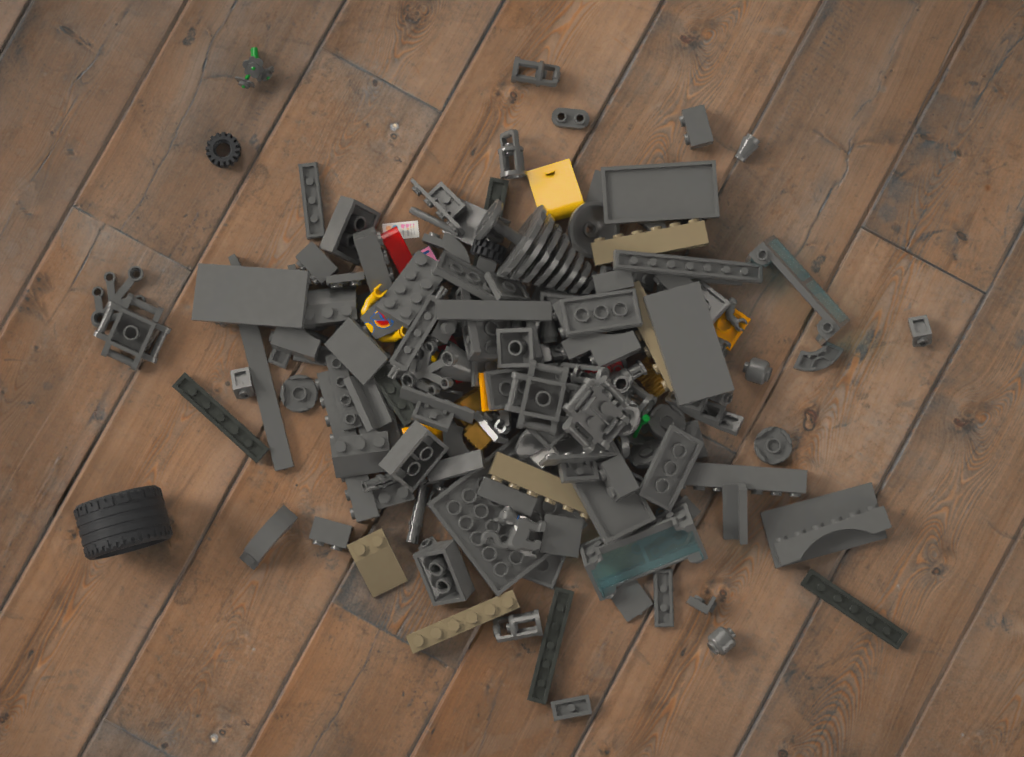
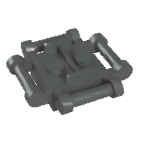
[93,293,172,371]
[504,359,581,436]
[562,375,631,454]

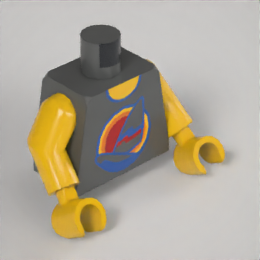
[360,284,407,342]

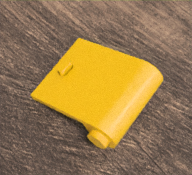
[526,159,584,222]

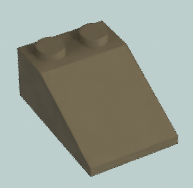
[347,528,408,598]

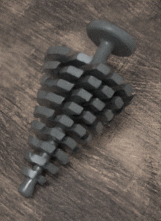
[473,199,597,296]

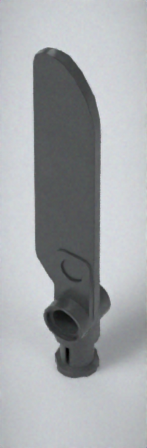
[515,359,647,459]

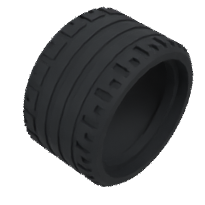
[73,485,173,560]

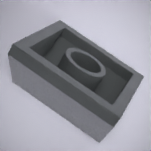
[496,327,535,368]

